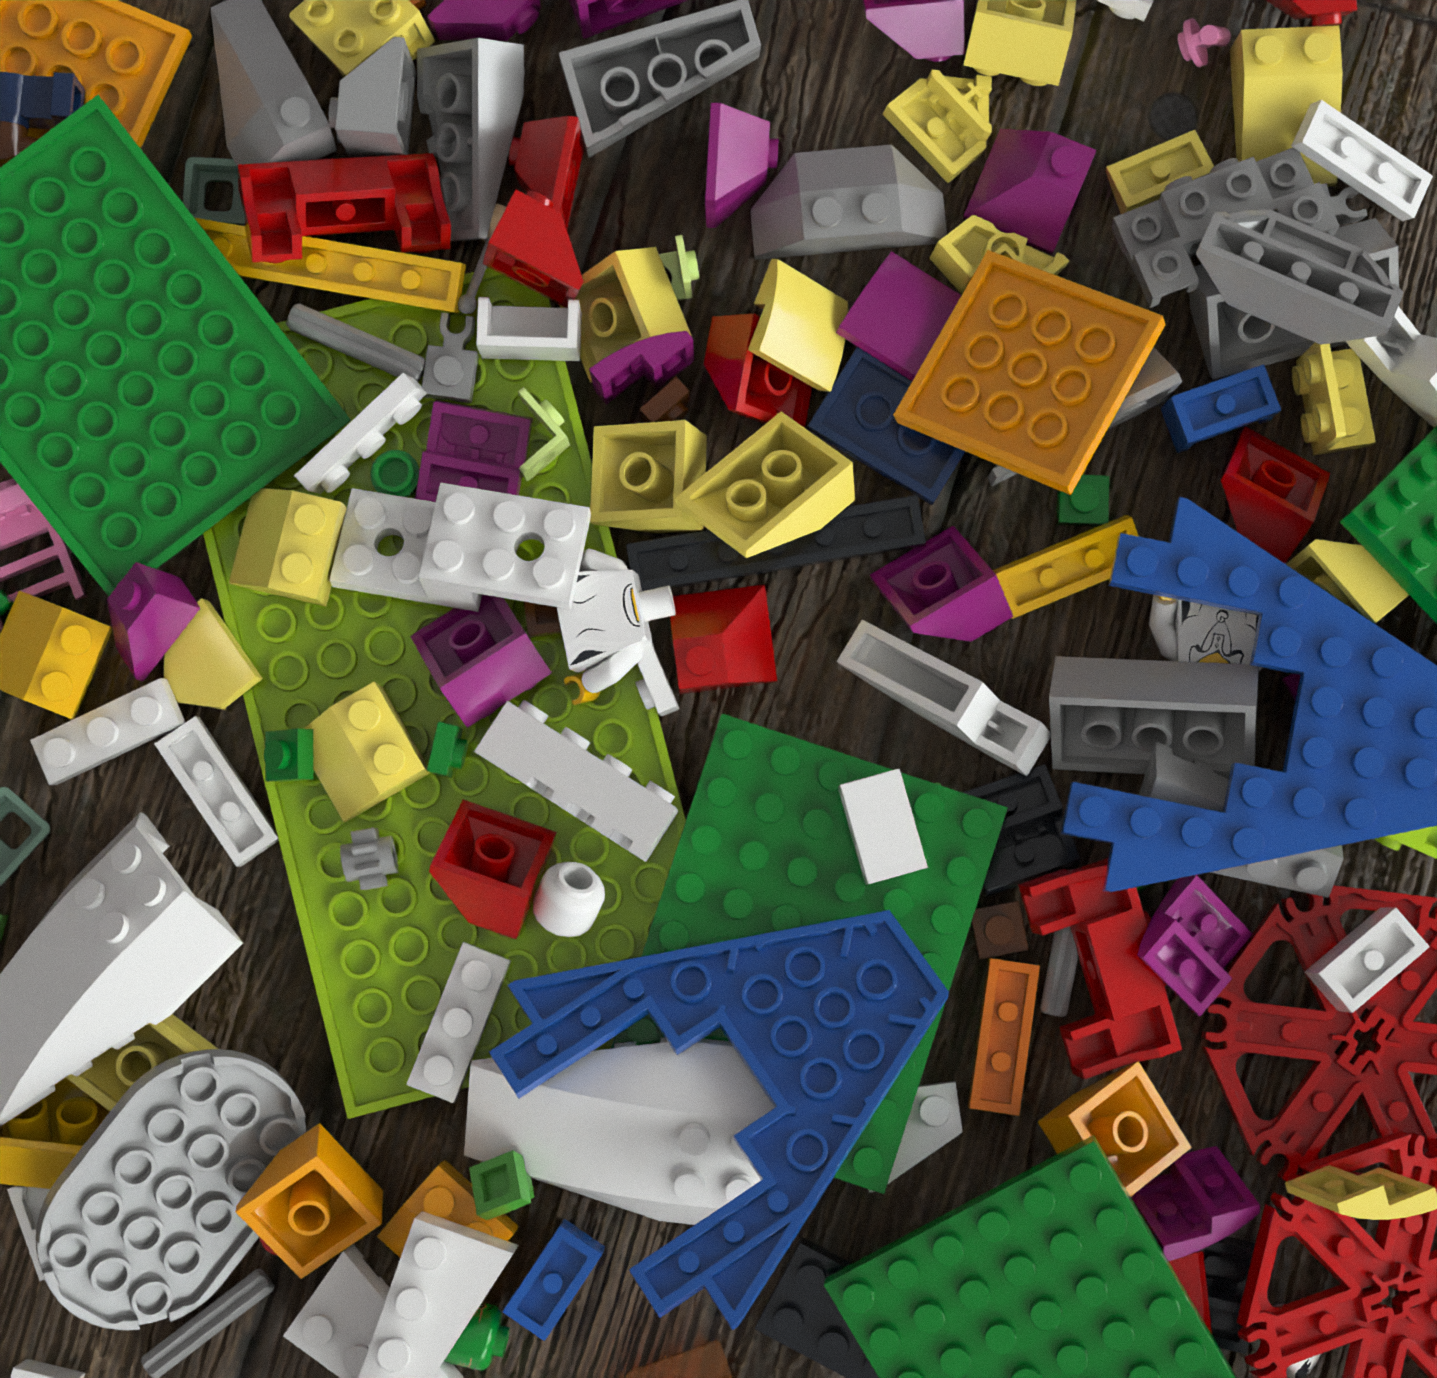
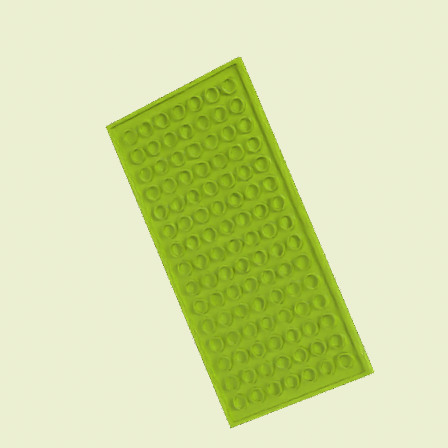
[203,268,686,1119]

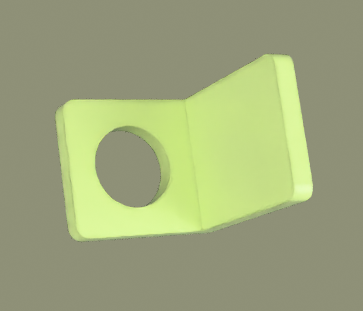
[659,235,700,300]
[518,387,570,481]

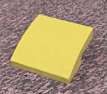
[1106,130,1214,214]
[748,259,848,392]
[1285,1165,1437,1220]

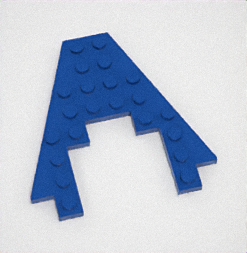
[1061,497,1437,892]
[489,910,949,1330]

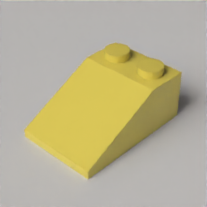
[1230,25,1343,187]
[675,411,855,558]

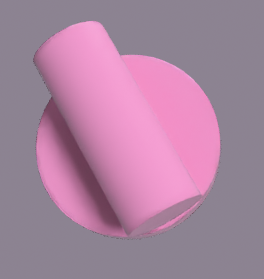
[1178,18,1231,68]

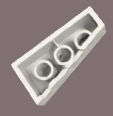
[474,700,678,862]
[358,1211,519,1378]
[283,1244,464,1378]

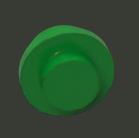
[370,450,420,497]

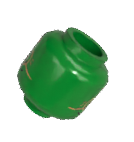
[444,1302,510,1370]

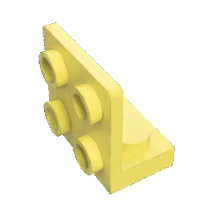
[289,0,435,78]
[1292,342,1376,455]

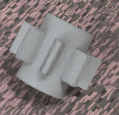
[340,827,398,890]

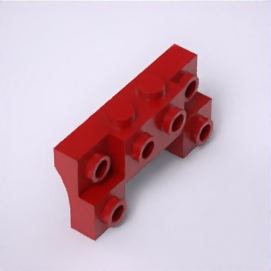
[237,153,451,263]
[1018,858,1183,1080]

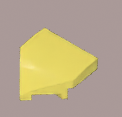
[882,70,992,183]
[164,598,263,710]

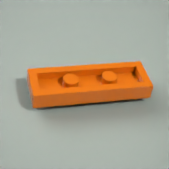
[968,958,1040,1116]

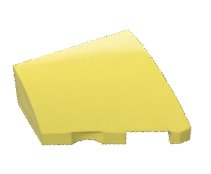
[929,215,1069,294]

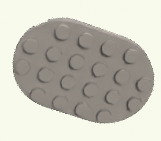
[35,1049,306,1330]

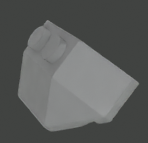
[750,145,947,260]
[1196,210,1404,345]

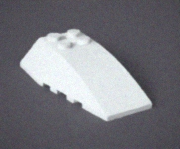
[0,812,243,1126]
[464,1038,775,1225]

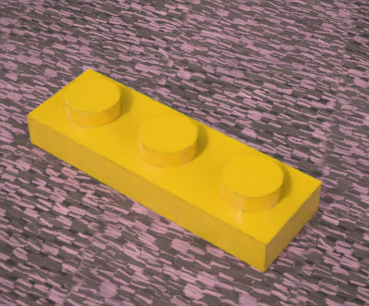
[992,515,1139,619]

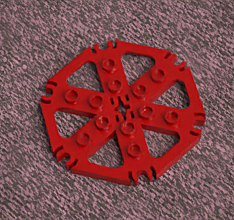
[1202,885,1437,1182]
[1236,1131,1437,1378]

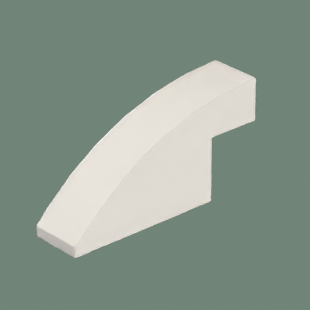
[1345,306,1437,427]
[837,620,1051,776]

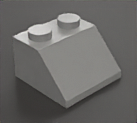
[329,37,417,158]

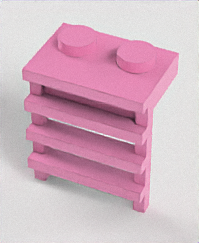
[0,478,87,632]

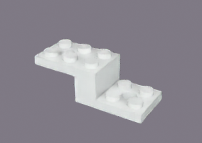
[329,483,591,612]

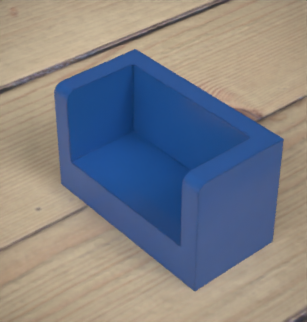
[1161,364,1281,453]
[503,1219,605,1341]

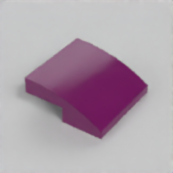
[836,251,962,381]
[589,331,694,405]
[415,400,533,502]
[1137,875,1252,1016]
[1131,1146,1260,1261]

